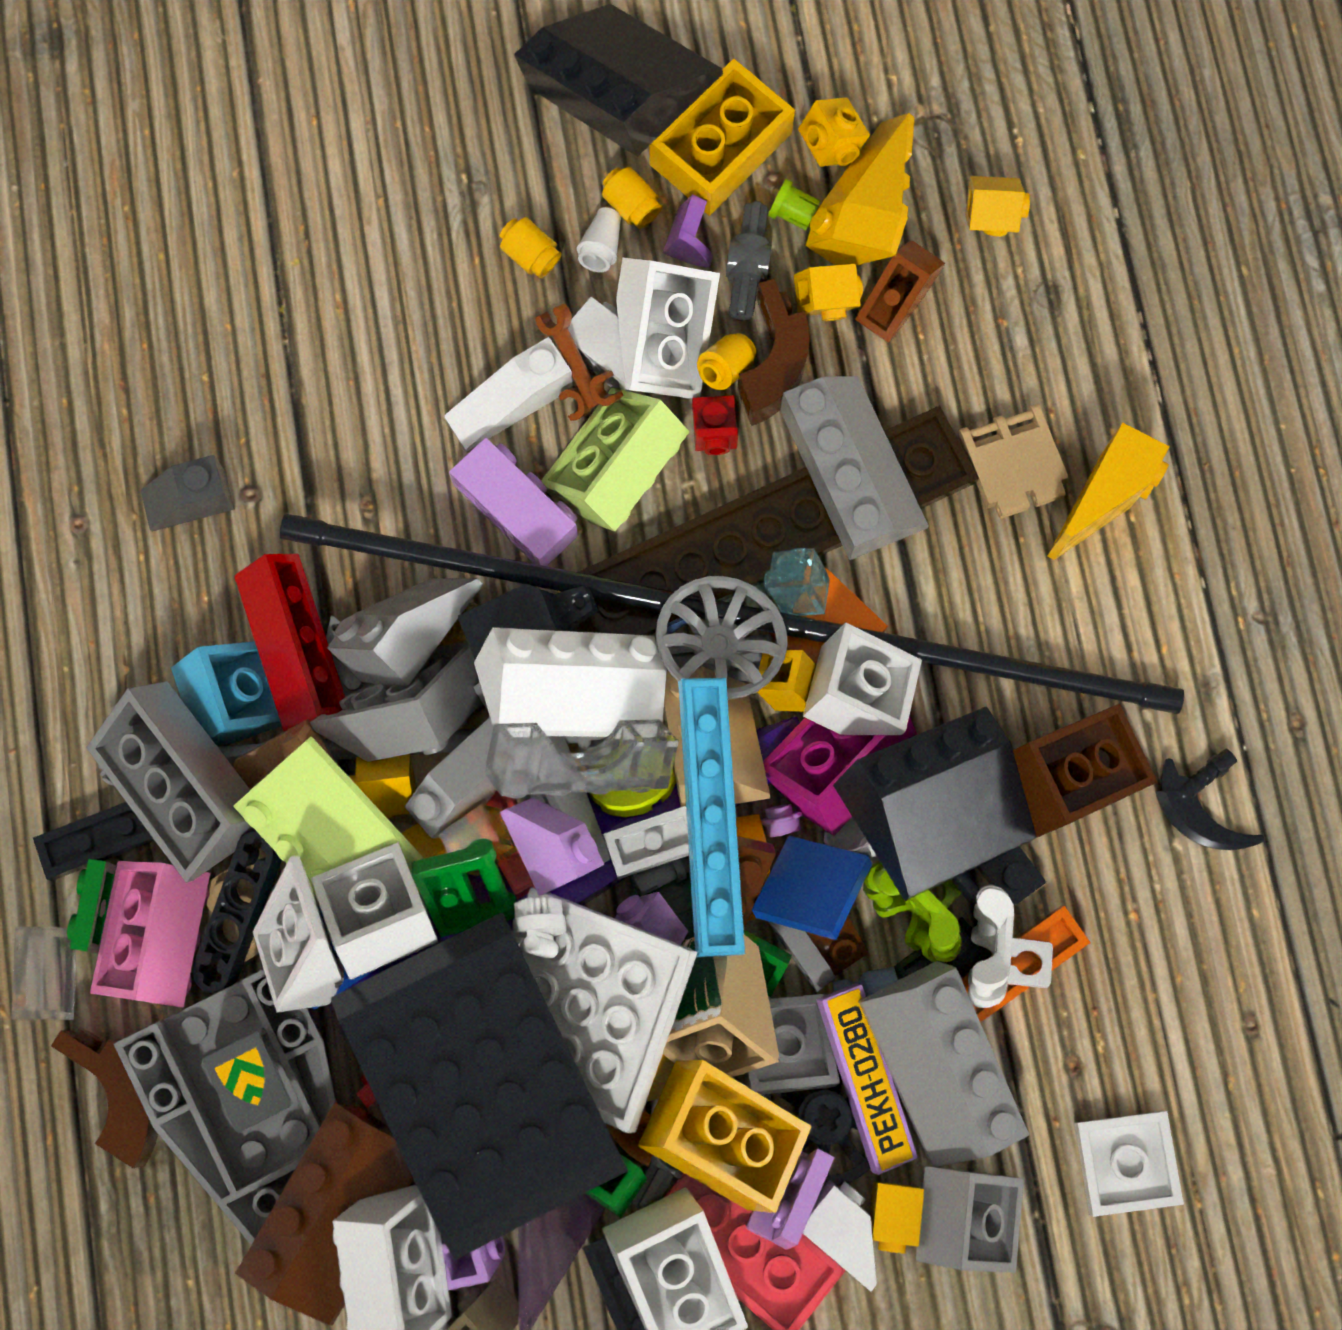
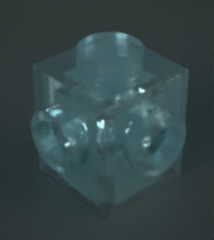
[764,548,830,616]

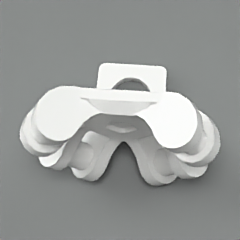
[968,885,1053,1008]

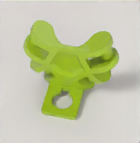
[863,862,962,962]

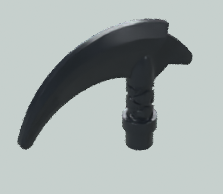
[1155,749,1265,850]

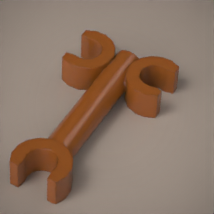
[536,303,624,421]

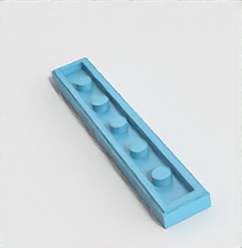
[678,678,745,957]

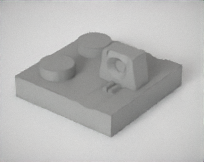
[744,994,840,1095]

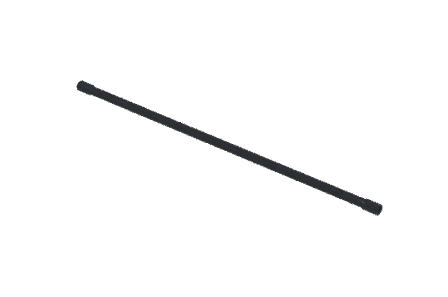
[280,513,1184,714]

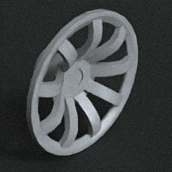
[656,576,787,699]

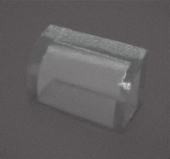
[11,927,76,1021]

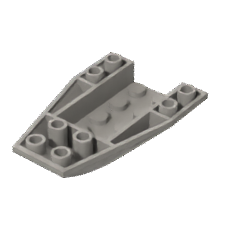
[114,969,337,1245]

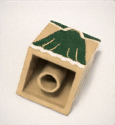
[663,934,779,1078]

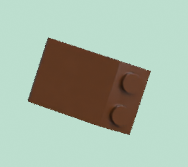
[1013,703,1158,838]

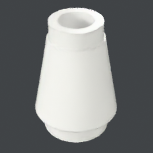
[577,207,621,272]

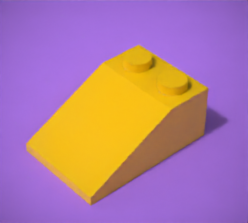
[1047,422,1170,560]

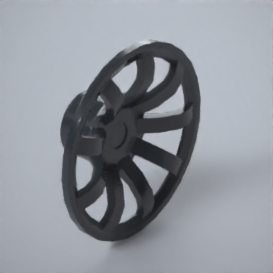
[761,1064,871,1187]

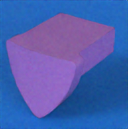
[663,194,713,267]

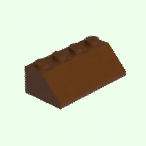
[235,1102,415,1326]

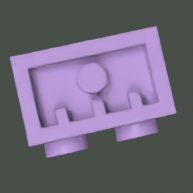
[746,1149,835,1250]

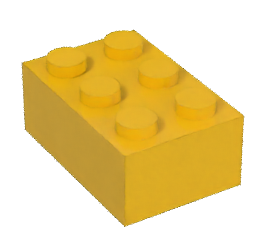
[649,58,795,216]
[638,1060,812,1213]

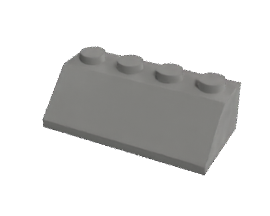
[780,376,929,561]
[86,681,255,883]
[858,961,1029,1167]

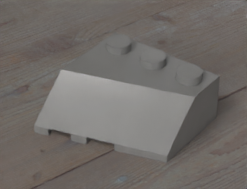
[310,640,484,762]

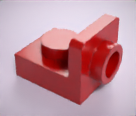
[692,395,739,455]

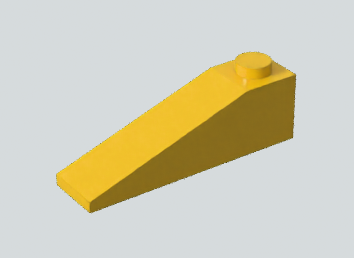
[805,113,915,266]

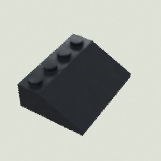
[514,3,723,157]
[833,706,1037,901]

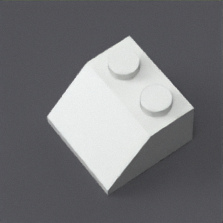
[803,622,922,735]
[311,842,439,980]

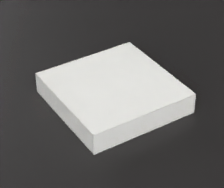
[1074,1111,1184,1217]

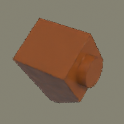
[855,240,945,343]

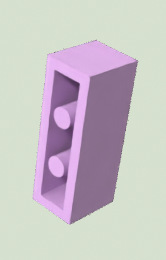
[449,437,578,566]

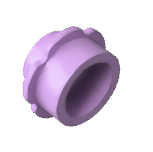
[761,804,802,837]

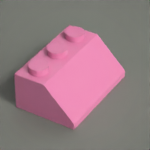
[90,861,210,1008]

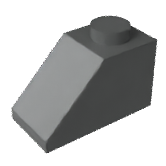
[140,455,235,532]

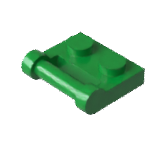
[411,838,517,937]

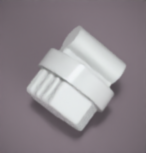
[513,896,566,959]

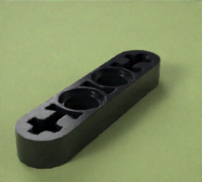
[192,830,282,993]

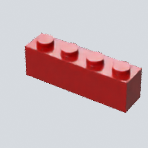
[234,553,345,732]

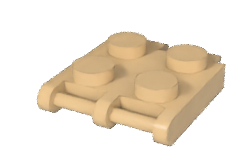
[958,404,1069,519]

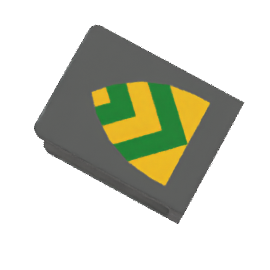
[201,1027,298,1132]

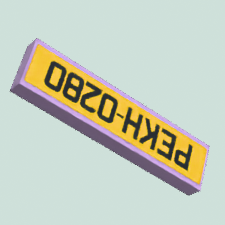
[816,983,918,1175]

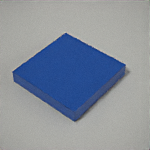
[752,836,872,940]

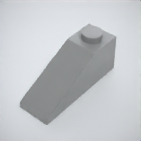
[405,717,536,839]

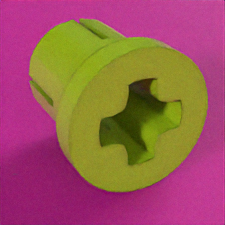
[768,178,821,231]

